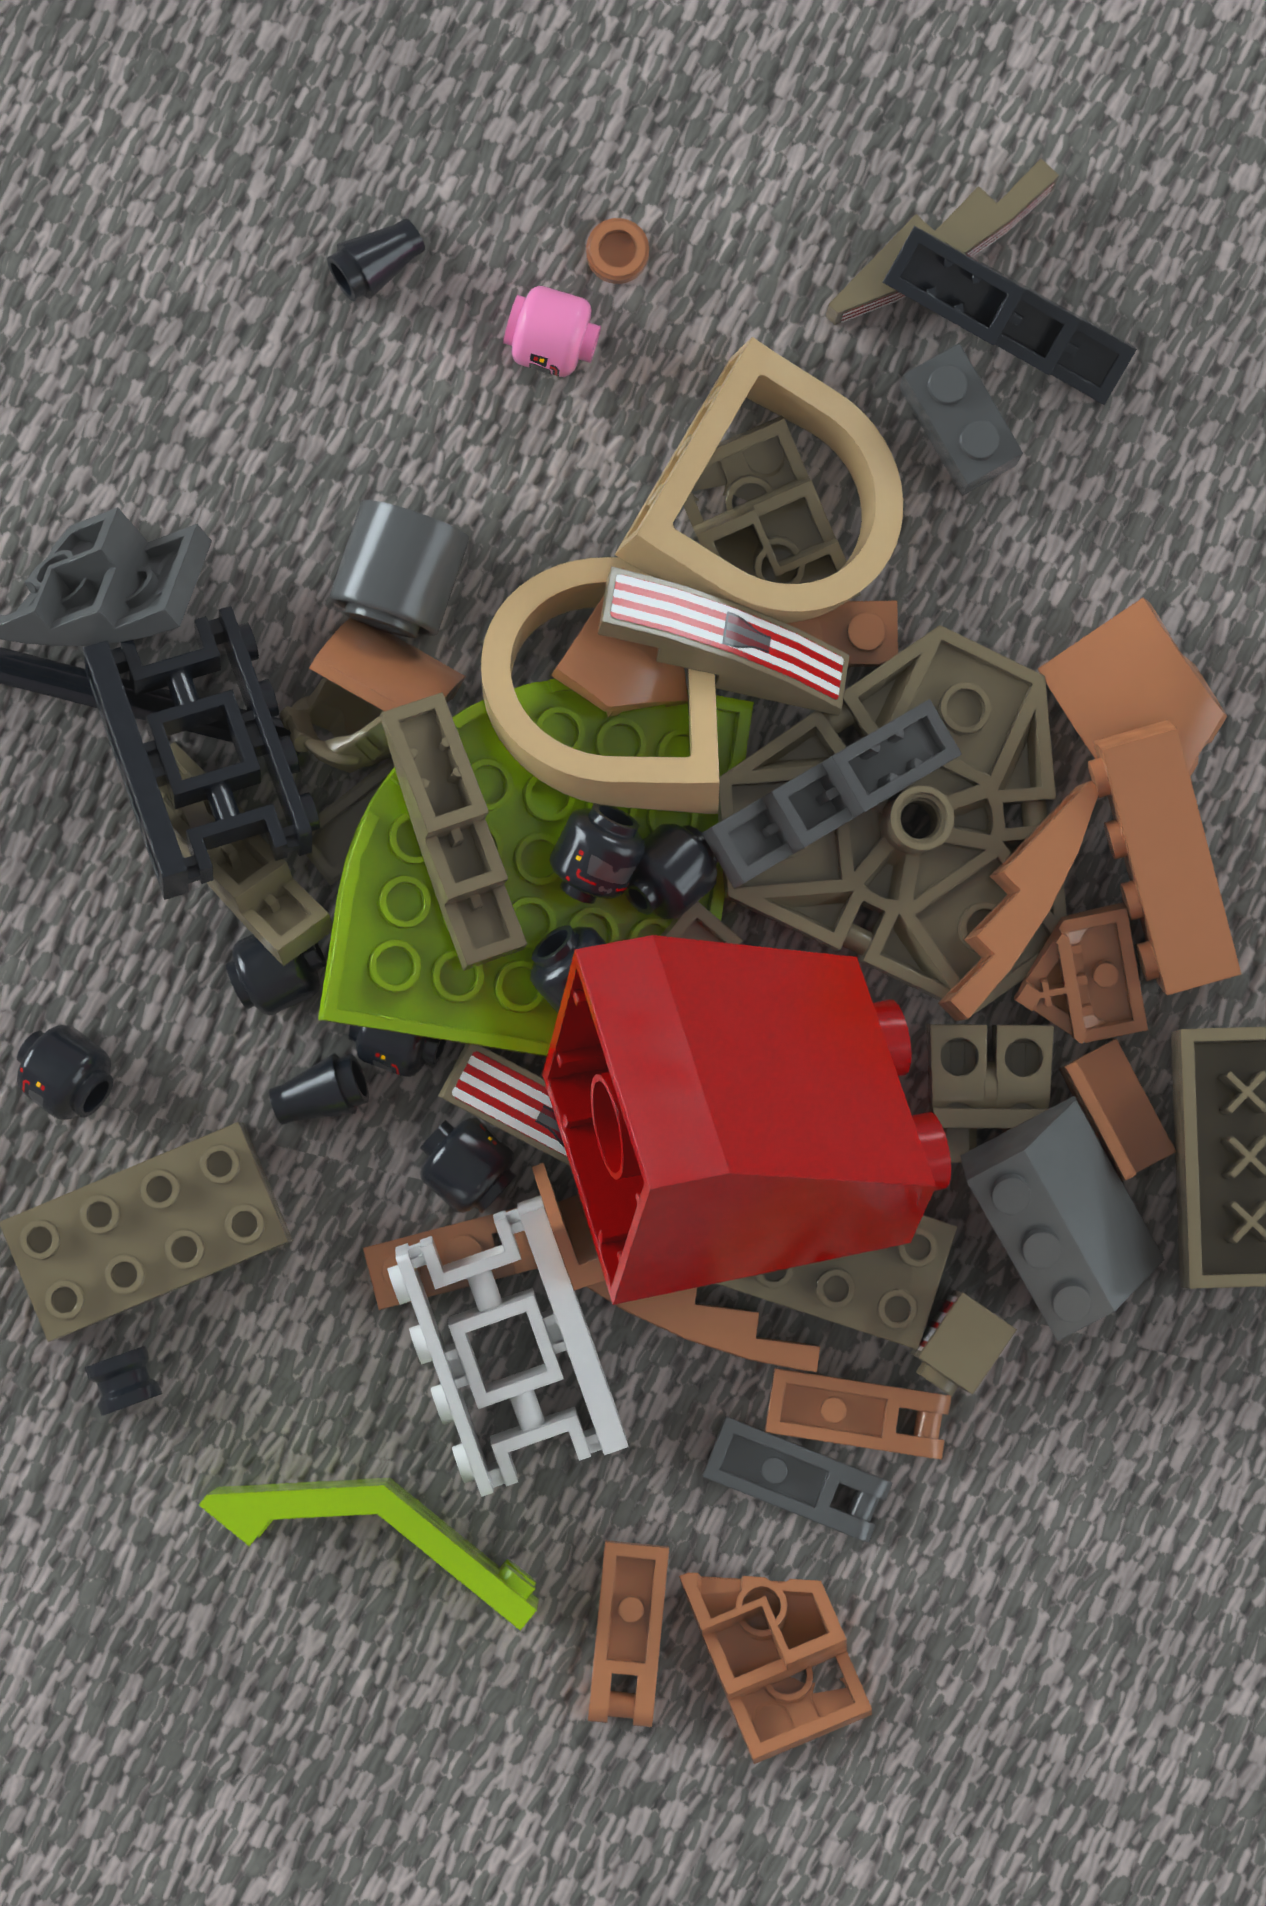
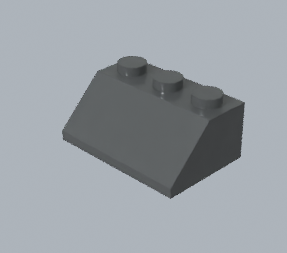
[960,1096,1165,1341]

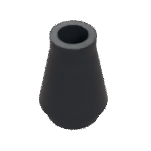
[327,218,425,301]
[269,1053,369,1125]

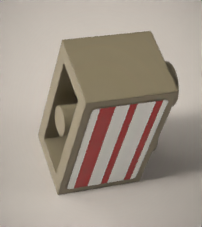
[910,1290,1017,1396]

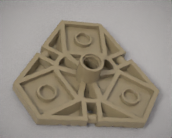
[718,625,1067,1014]

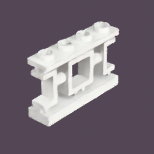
[388,1195,629,1497]

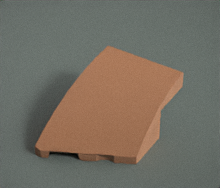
[1038,597,1227,777]
[679,1572,872,1764]

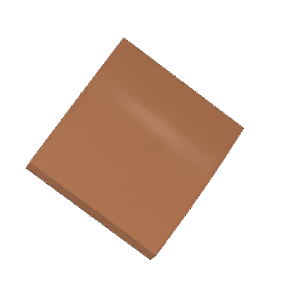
[309,618,466,711]

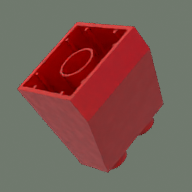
[542,935,951,1305]

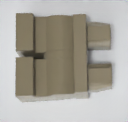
[926,1024,1054,1163]

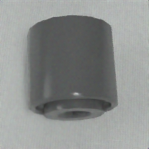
[330,500,470,638]

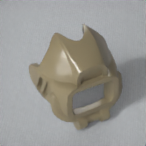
[279,677,392,773]

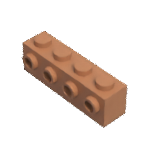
[1088,720,1241,995]

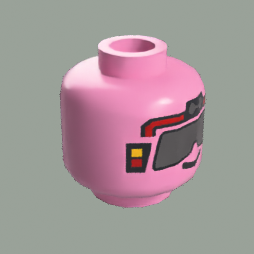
[503,286,601,377]

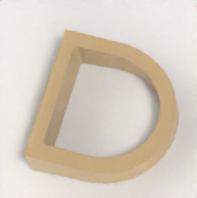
[615,337,903,623]
[481,557,719,814]

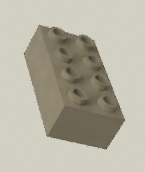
[1171,1027,1266,1289]
[0,1122,293,1342]
[716,1215,957,1350]

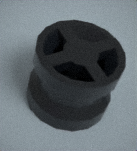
[85,1346,162,1416]

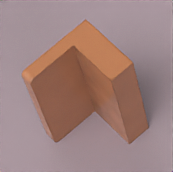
[1059,1039,1176,1181]
[532,1162,605,1291]

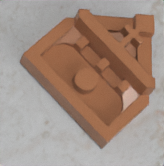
[551,567,688,717]
[1014,903,1148,1044]

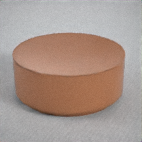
[586,218,649,284]

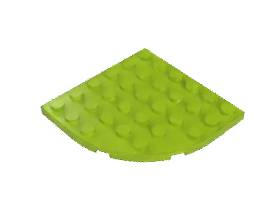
[318,679,754,1057]

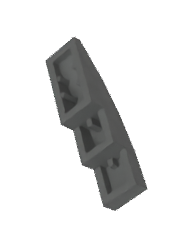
[702,699,962,889]

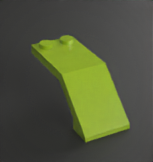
[199,1477,539,1631]

